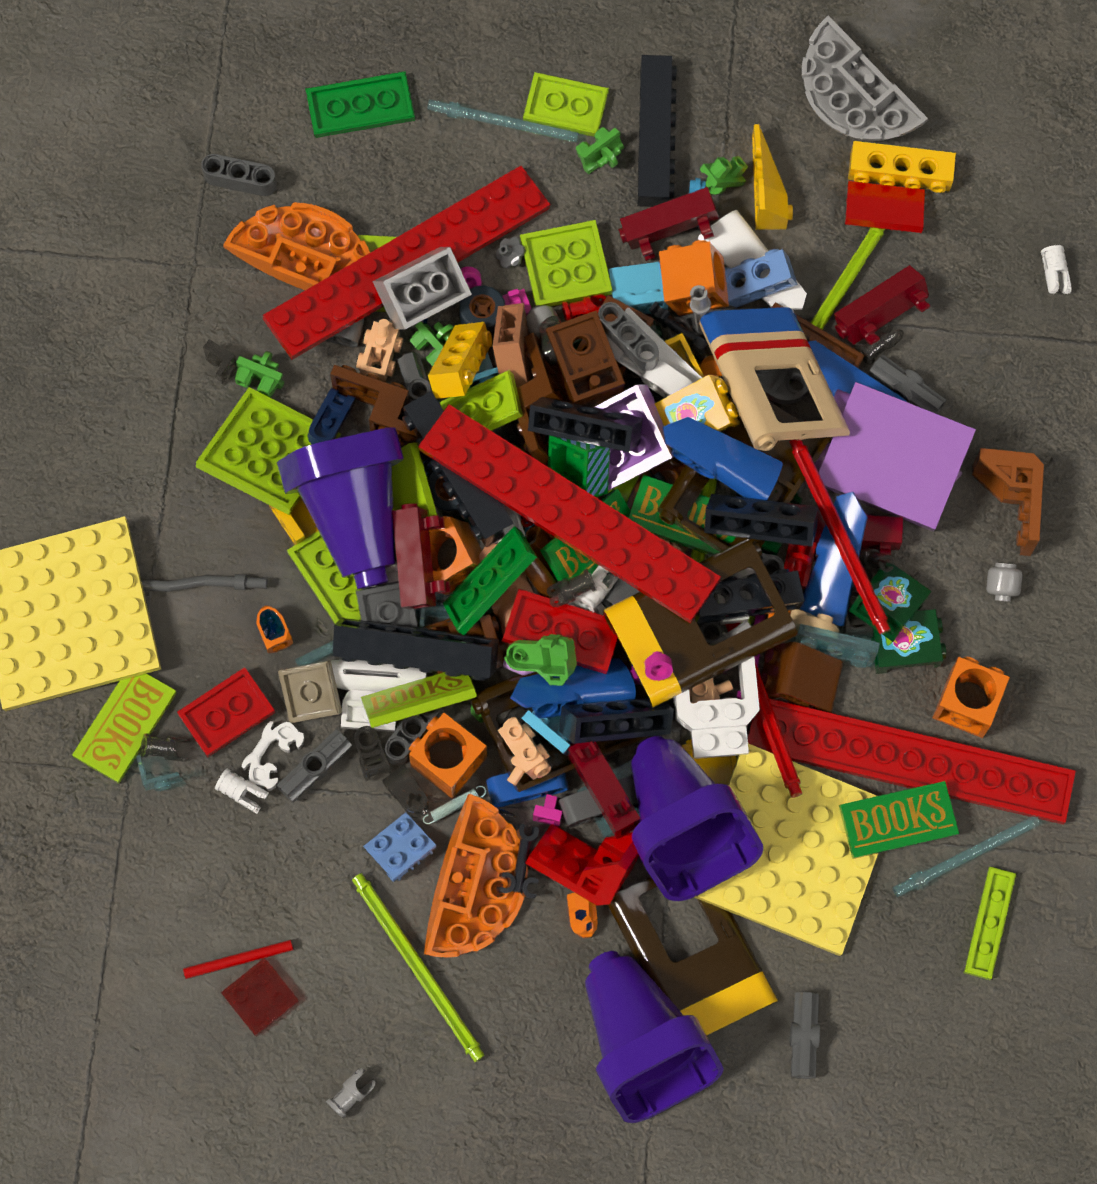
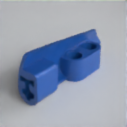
[808,341,907,402]
[663,417,783,500]
[800,492,868,626]
[510,658,636,718]

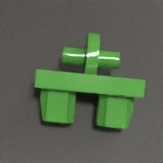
[576,127,624,174]
[699,156,748,195]
[410,321,454,367]
[235,351,284,398]

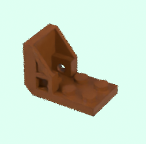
[972,448,1044,556]

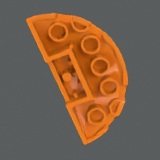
[223,202,370,290]
[424,794,528,957]

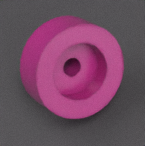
[461,267,482,289]
[644,651,673,681]

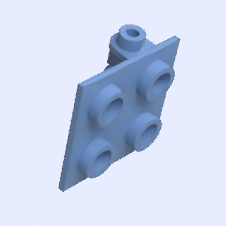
[363,812,436,882]

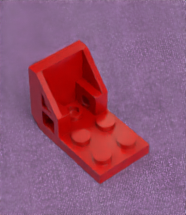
[526,824,639,905]

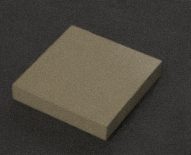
[278,660,342,723]

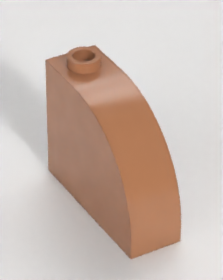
[493,303,532,388]

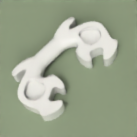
[242,721,305,791]

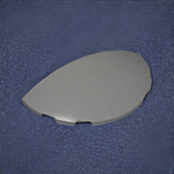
[802,15,928,141]

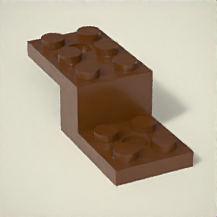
[546,311,625,408]
[517,332,570,467]
[330,365,430,458]

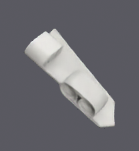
[698,210,807,310]
[606,308,702,398]

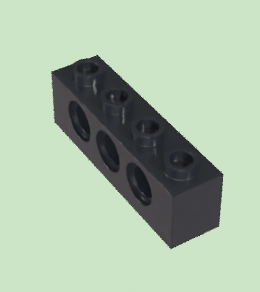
[528,397,643,452]
[704,494,819,546]
[695,569,805,624]
[559,698,674,744]

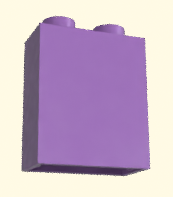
[815,382,976,532]

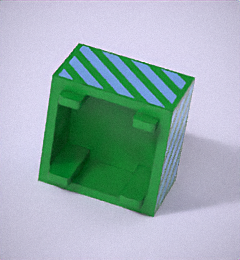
[548,435,610,497]

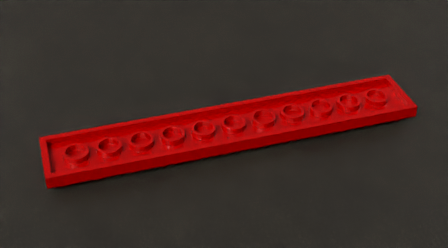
[263,166,550,360]
[418,404,721,623]
[748,699,1076,825]

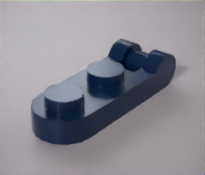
[308,387,356,444]

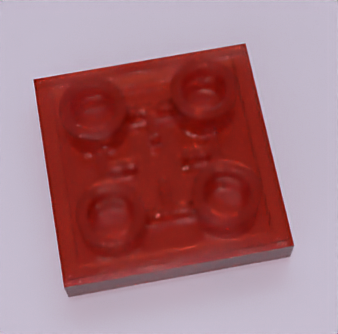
[221,957,299,1037]

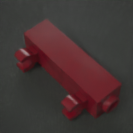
[618,187,719,261]
[834,265,931,345]
[392,504,451,610]
[814,512,903,566]
[568,741,640,839]

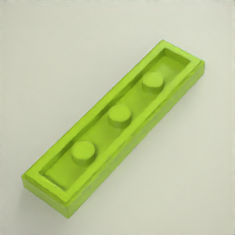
[964,867,1016,980]

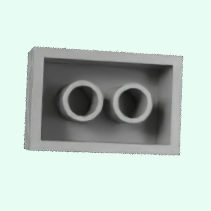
[373,247,472,329]

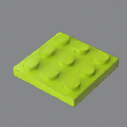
[520,220,613,307]

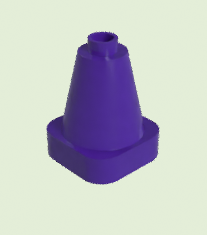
[277,427,404,589]
[631,736,763,901]
[585,951,724,1123]

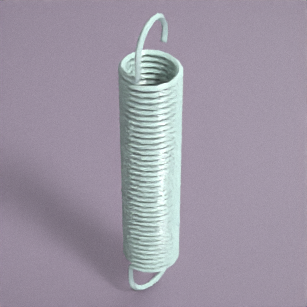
[423,786,486,824]

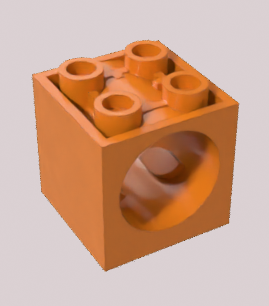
[659,240,729,316]
[429,516,482,595]
[932,657,1010,738]
[409,713,487,799]

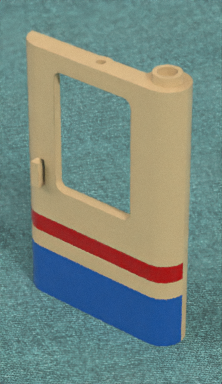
[699,307,850,451]

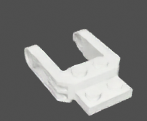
[673,632,760,759]

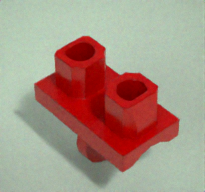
[784,542,816,589]

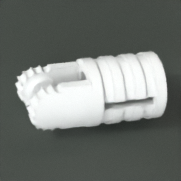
[1041,245,1071,294]
[574,565,619,612]
[215,768,269,814]

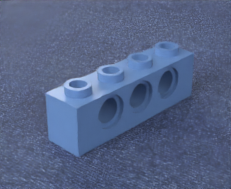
[725,249,798,307]

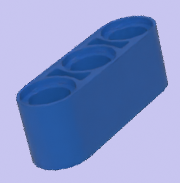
[486,773,569,808]

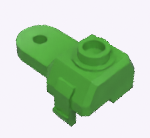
[504,634,577,686]

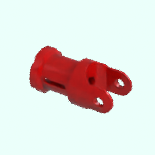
[562,294,606,321]

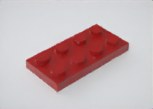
[502,589,618,674]

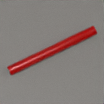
[183,940,293,979]

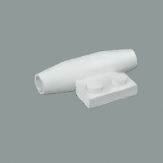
[319,659,426,732]

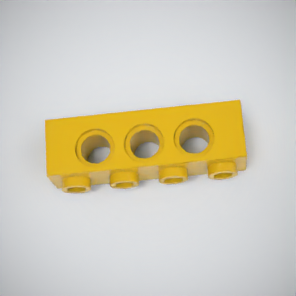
[848,141,956,193]
[428,322,492,399]

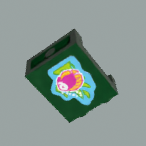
[849,561,932,642]
[869,609,946,674]

